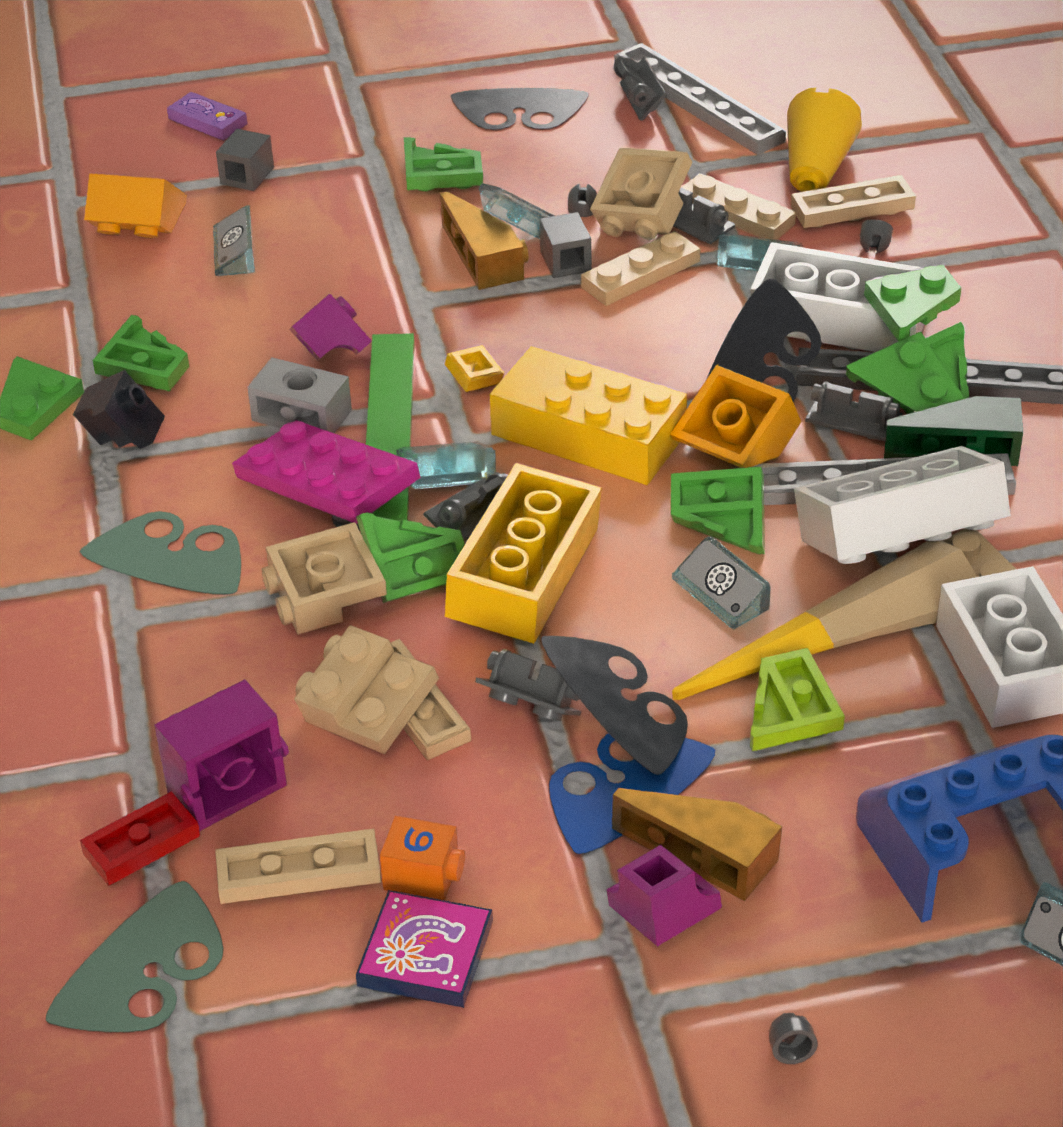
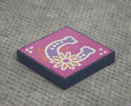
[356,890,493,1008]

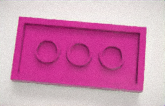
[232,420,421,524]

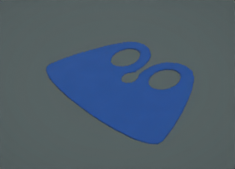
[549,733,716,854]

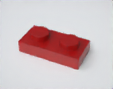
[80,791,200,886]

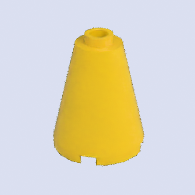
[787,87,862,192]

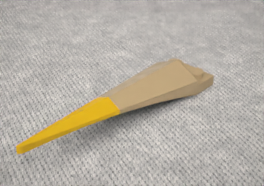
[672,528,1016,700]

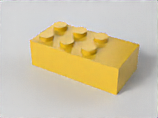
[489,346,687,486]
[445,463,602,644]

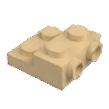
[590,148,692,240]
[262,522,387,634]
[294,625,439,754]

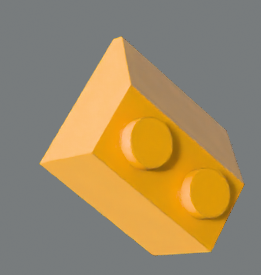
[84,173,187,238]
[670,365,802,468]

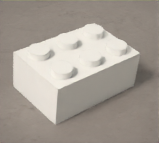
[936,566,1063,728]

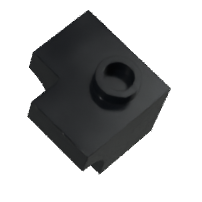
[73,370,165,449]

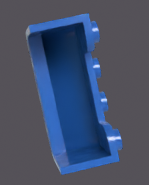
[856,735,1063,922]

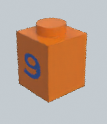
[380,815,465,900]

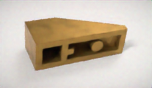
[440,191,529,290]
[612,788,782,901]

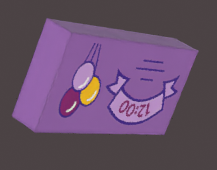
[167,92,248,141]

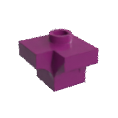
[289,293,372,361]
[606,845,722,947]

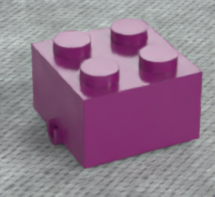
[154,679,289,831]

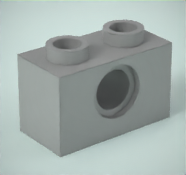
[247,357,352,433]

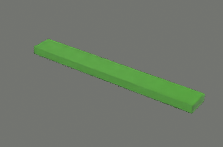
[361,333,415,535]

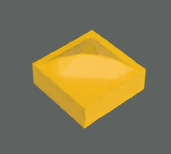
[444,345,504,392]

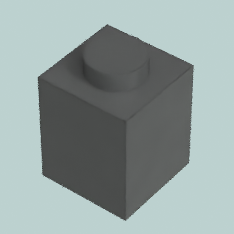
[216,129,274,191]
[540,212,592,278]

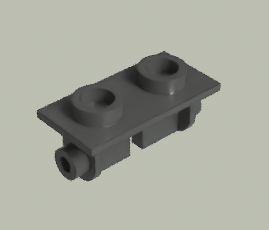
[613,56,667,121]
[673,187,735,244]
[805,381,903,441]
[423,472,508,540]
[475,649,581,721]

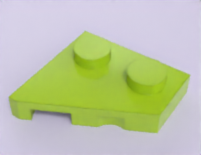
[750,648,845,751]

